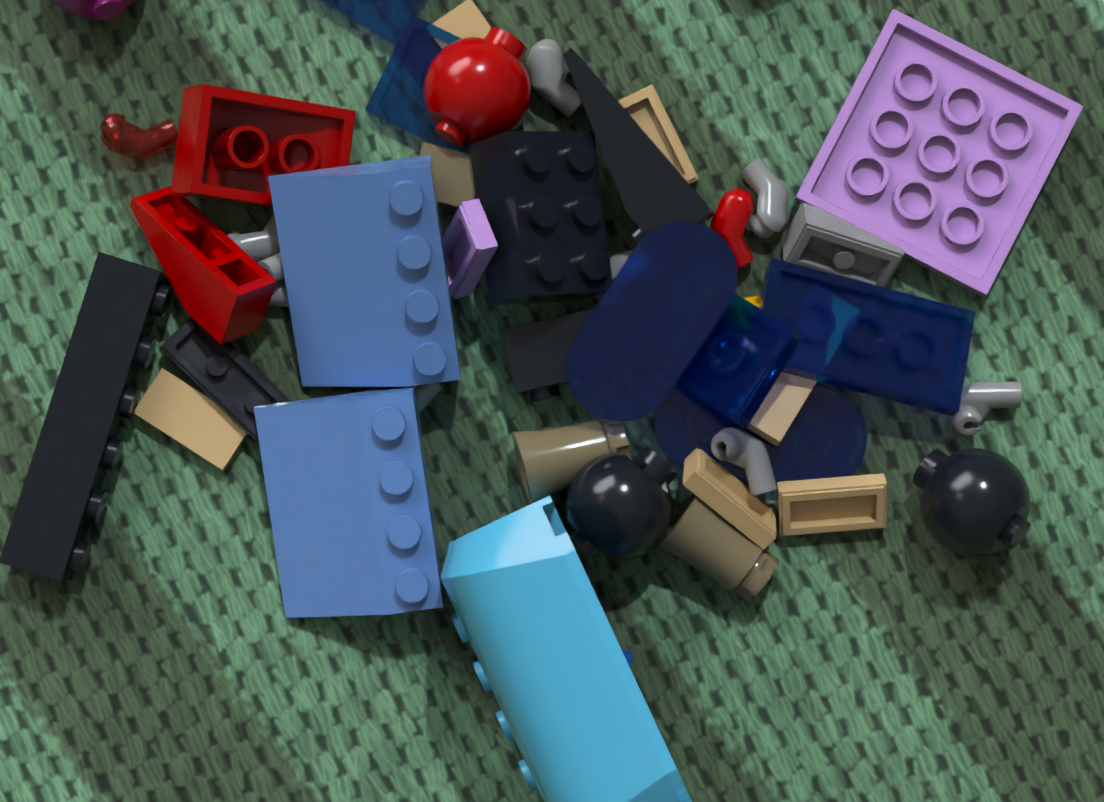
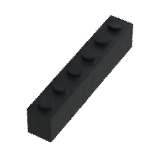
[0,252,173,582]

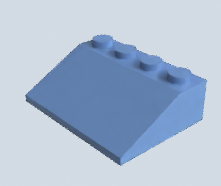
[268,155,461,387]
[254,386,445,618]

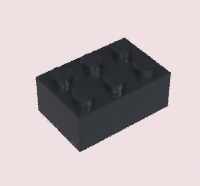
[470,131,614,305]

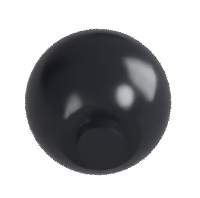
[566,445,678,560]
[912,448,1031,557]

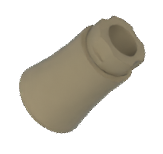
[512,417,632,504]
[656,492,779,601]

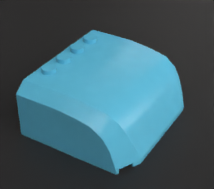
[440,495,692,802]

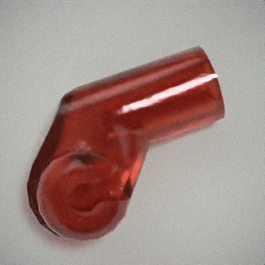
[100,113,178,161]

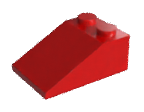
[171,84,355,208]

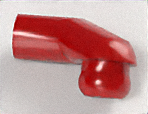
[710,189,754,271]

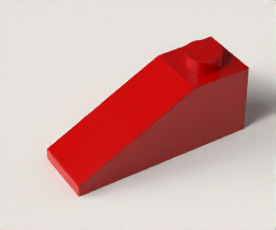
[130,186,277,345]

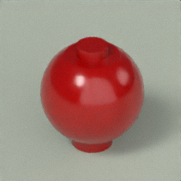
[423,27,531,147]

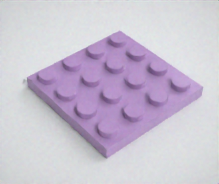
[794,9,1083,297]

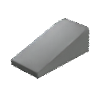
[782,203,904,295]

